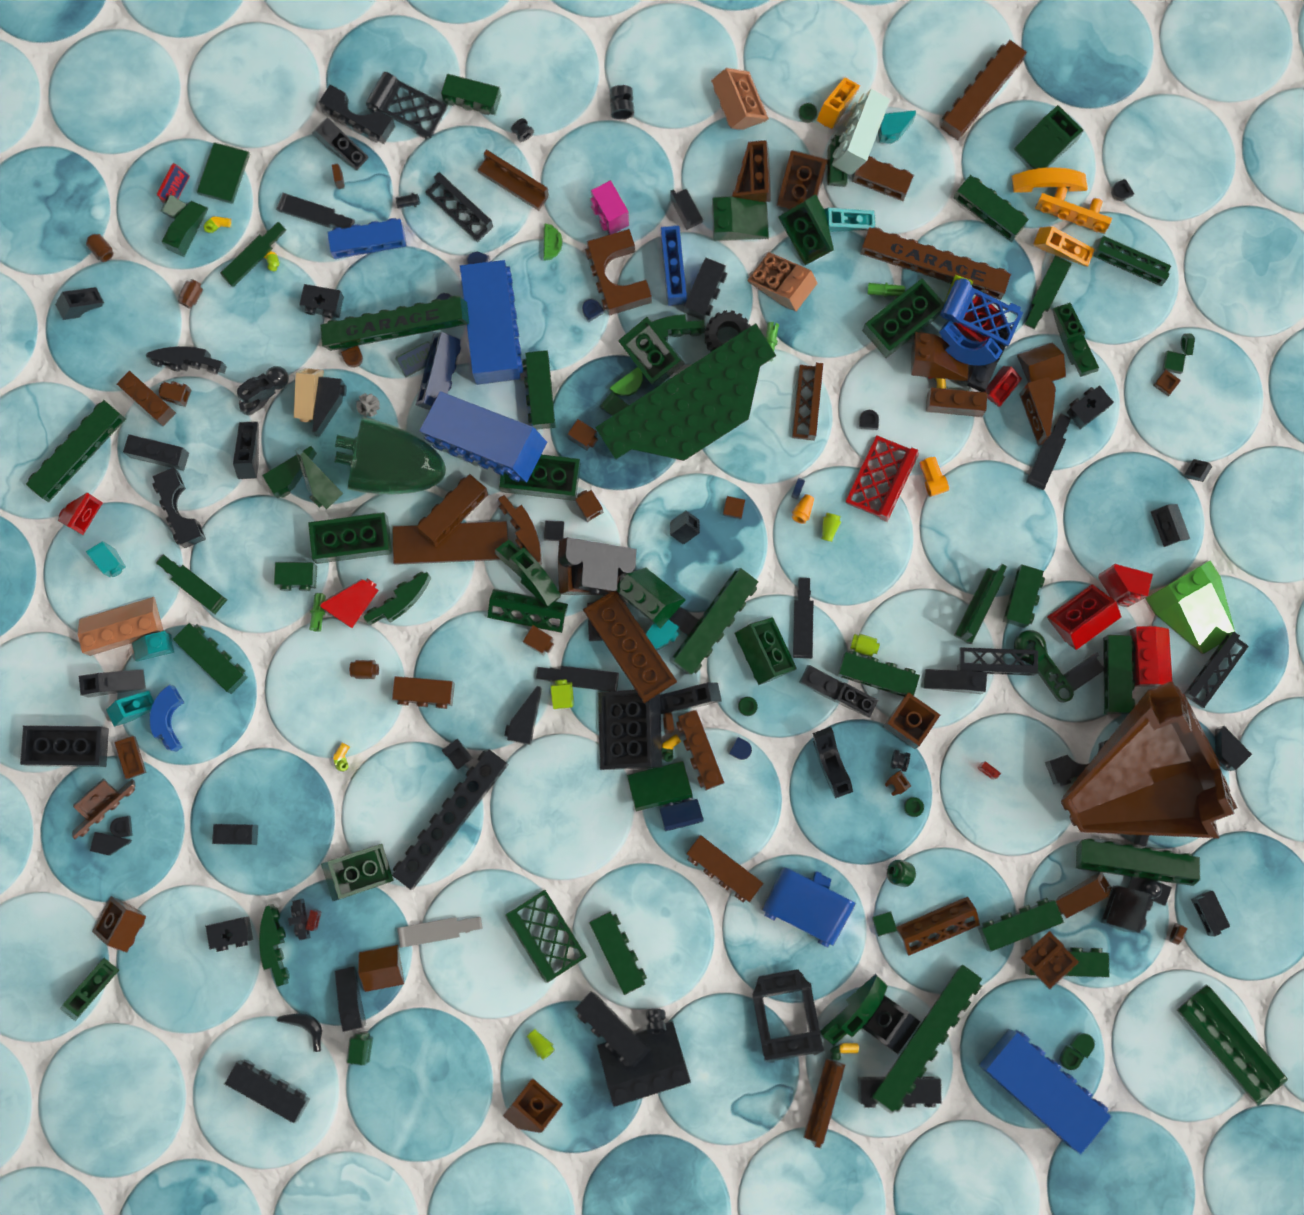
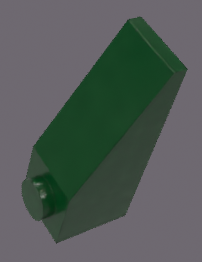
[161,201,208,257]
[262,446,317,498]
[60,958,119,1021]

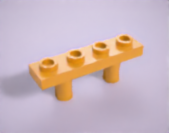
[1035,187,1112,234]

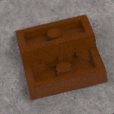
[1021,931,1079,990]

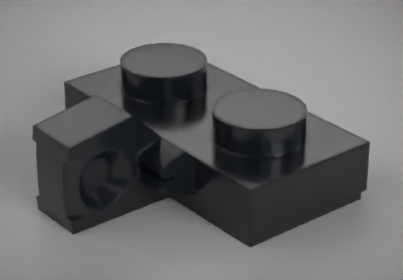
[288,899,311,940]

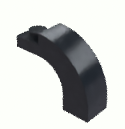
[812,727,853,799]

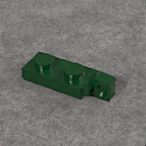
[827,135,847,187]

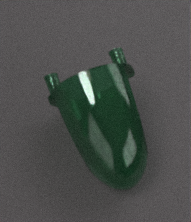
[334,416,446,495]

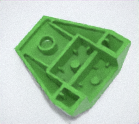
[1145,561,1235,654]

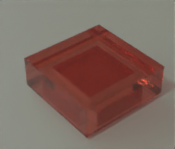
[978,761,1001,780]
[306,909,322,931]

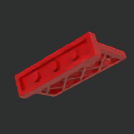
[845,435,918,522]

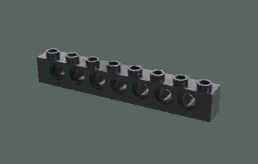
[392,749,509,890]

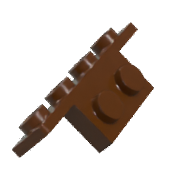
[72,778,135,839]

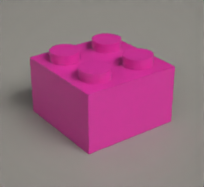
[590,180,629,235]

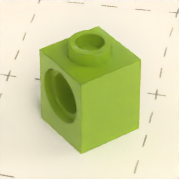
[551,679,574,709]

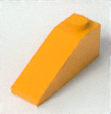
[816,77,860,129]
[1033,226,1095,267]

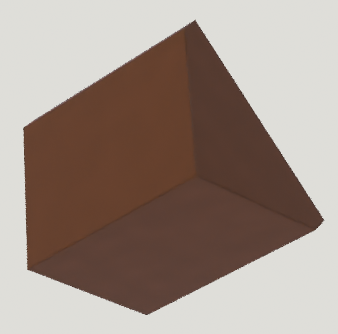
[1017,343,1066,383]
[358,945,405,992]

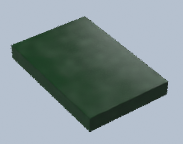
[197,142,250,204]
[627,761,693,812]

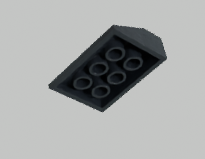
[598,689,662,770]
[597,1021,691,1107]

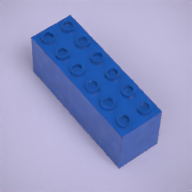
[460,260,524,385]
[419,391,548,482]
[978,1029,1112,1155]

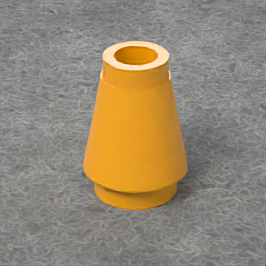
[792,494,814,524]

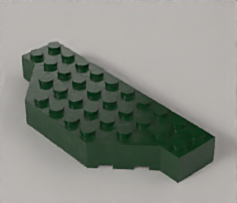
[595,323,776,461]

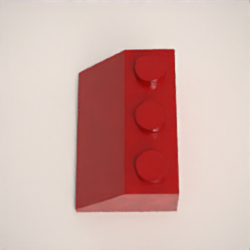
[1098,564,1153,607]
[1047,584,1122,650]
[1130,626,1172,687]

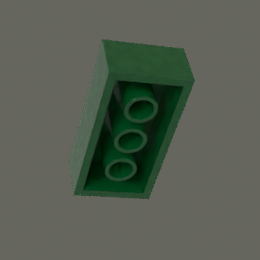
[862,278,945,358]
[499,454,581,501]
[308,512,392,564]

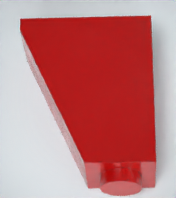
[319,578,379,628]

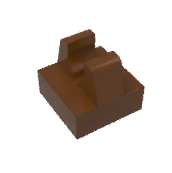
[885,770,911,796]

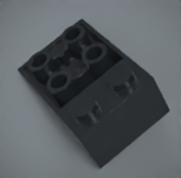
[1101,885,1153,933]

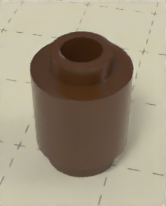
[86,234,114,262]
[178,279,203,309]
[349,660,379,679]

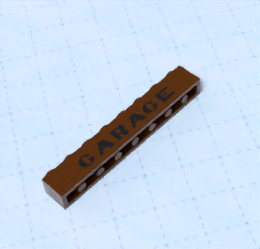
[860,227,1011,300]

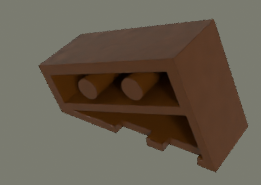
[732,140,771,202]

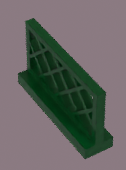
[954,564,1007,644]
[505,890,587,983]

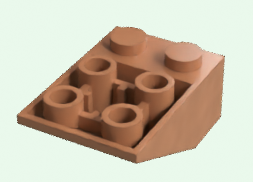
[747,252,818,312]

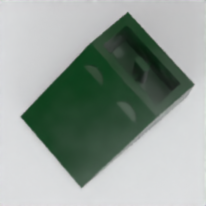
[1014,105,1084,169]

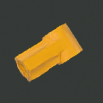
[919,457,949,497]

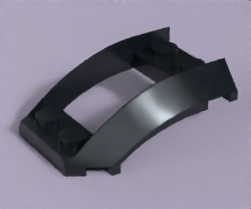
[752,969,824,1063]

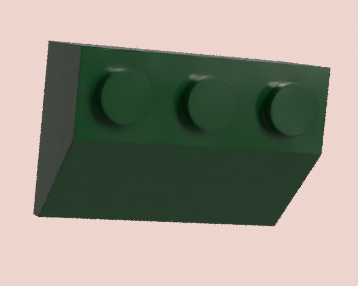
[616,568,686,629]
[734,617,797,685]

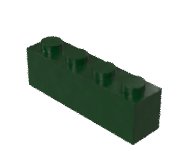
[954,175,1029,242]
[522,350,556,430]
[173,623,248,694]
[1103,635,1135,715]
[837,651,920,697]
[978,898,1064,952]
[589,911,647,995]
[1025,946,1110,977]

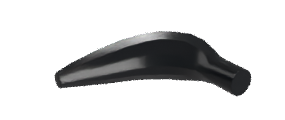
[277,1013,322,1052]

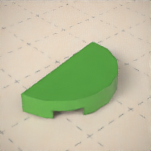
[544,223,563,261]
[609,367,643,396]

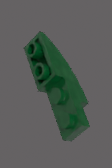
[1053,302,1099,377]
[652,314,705,341]
[495,539,561,608]
[363,572,431,626]
[259,904,290,987]
[820,974,888,1046]

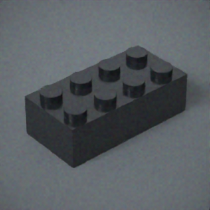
[20,725,109,767]

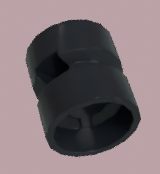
[609,85,634,120]

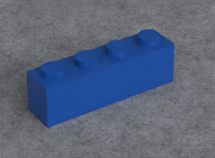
[327,218,407,259]
[661,225,687,306]

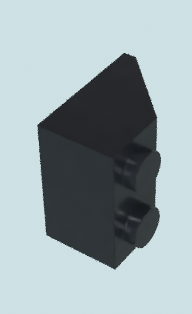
[862,995,921,1054]

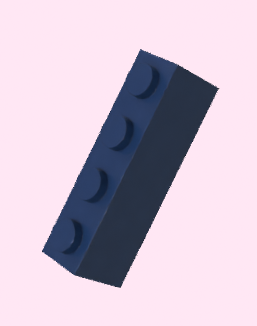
[416,332,461,410]

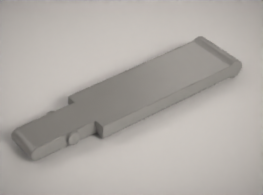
[397,917,483,948]

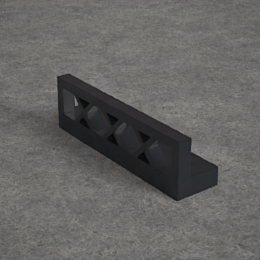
[425,172,493,242]
[1184,631,1249,708]
[957,647,1038,676]

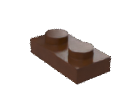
[115,736,146,779]

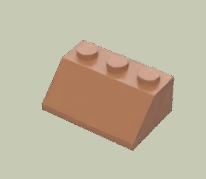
[711,68,769,130]

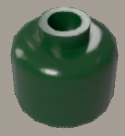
[887,860,916,887]

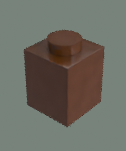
[568,419,598,451]
[575,490,604,522]
[523,626,554,656]

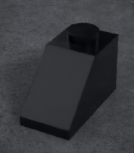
[1215,726,1252,771]

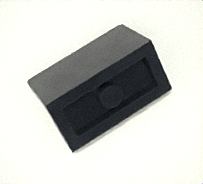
[670,188,703,230]
[1151,504,1190,547]
[1063,652,1105,691]
[1191,891,1230,937]

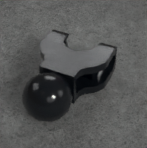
[237,366,289,415]

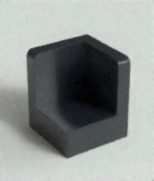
[670,511,700,544]
[442,738,473,769]

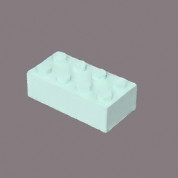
[832,89,890,175]

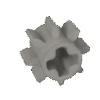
[356,393,380,417]

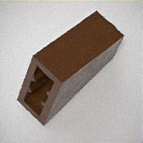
[1056,872,1112,919]

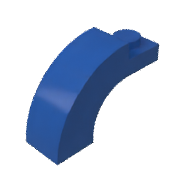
[939,320,1003,366]
[150,685,184,752]

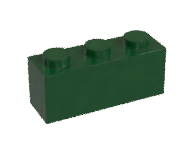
[441,74,501,115]
[1002,564,1045,628]

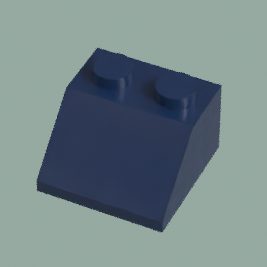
[659,797,704,832]

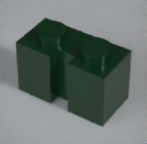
[274,562,317,591]

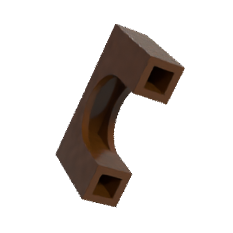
[585,229,652,316]

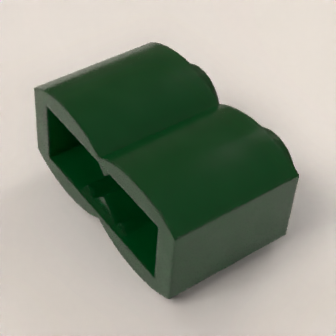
[346,1031,373,1065]

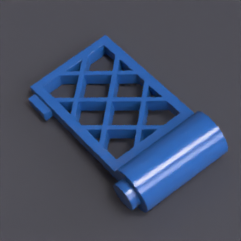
[940,278,1023,347]

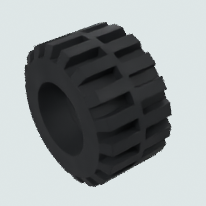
[704,310,751,352]

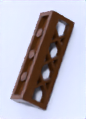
[478,149,549,211]
[792,362,824,441]
[896,897,980,956]

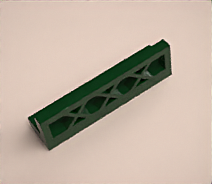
[1093,236,1172,286]
[487,589,568,633]

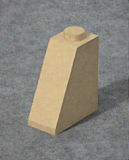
[294,368,324,422]

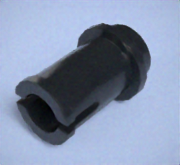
[396,192,420,209]

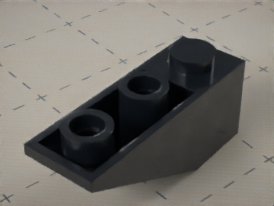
[312,117,369,171]
[79,669,146,698]

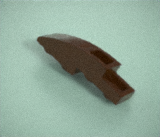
[498,495,542,565]

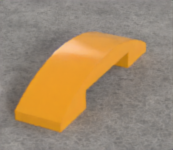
[1012,168,1088,193]

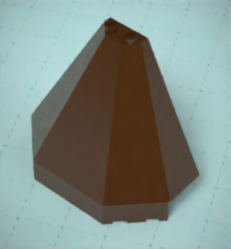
[1061,681,1237,838]

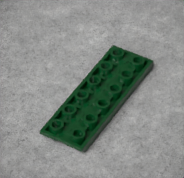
[1177,984,1288,1106]

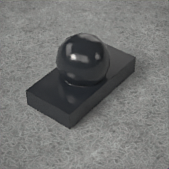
[1128,877,1172,906]

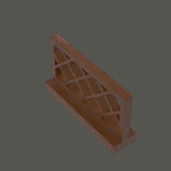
[803,1058,846,1149]

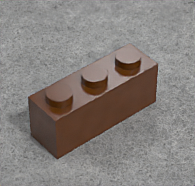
[852,156,914,202]
[117,370,176,426]
[926,387,988,417]
[392,676,455,709]

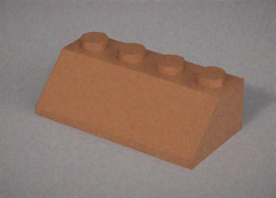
[78,597,164,656]

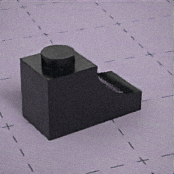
[55,287,104,320]

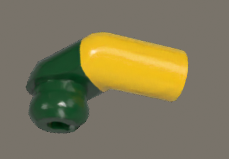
[662,734,681,762]
[829,1043,859,1060]

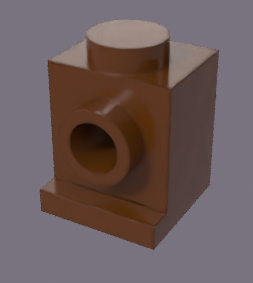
[159,381,192,407]

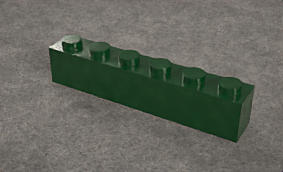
[26,400,126,502]
[670,568,759,675]
[1076,838,1200,886]

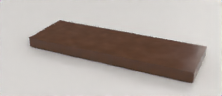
[393,521,508,565]
[583,591,677,703]

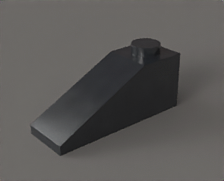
[312,377,347,437]
[233,422,259,479]
[924,669,987,694]
[660,682,722,714]
[504,686,542,745]
[335,966,367,1032]

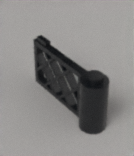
[366,71,448,139]

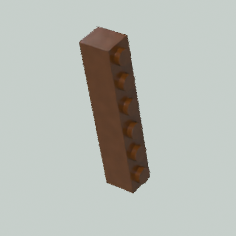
[941,40,1027,140]

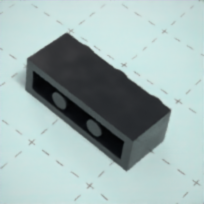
[684,257,728,320]
[123,434,189,471]

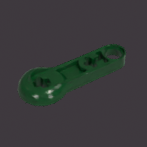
[1014,630,1074,702]

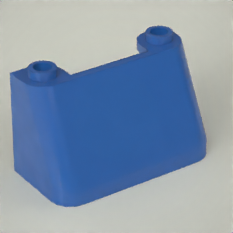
[762,867,856,948]

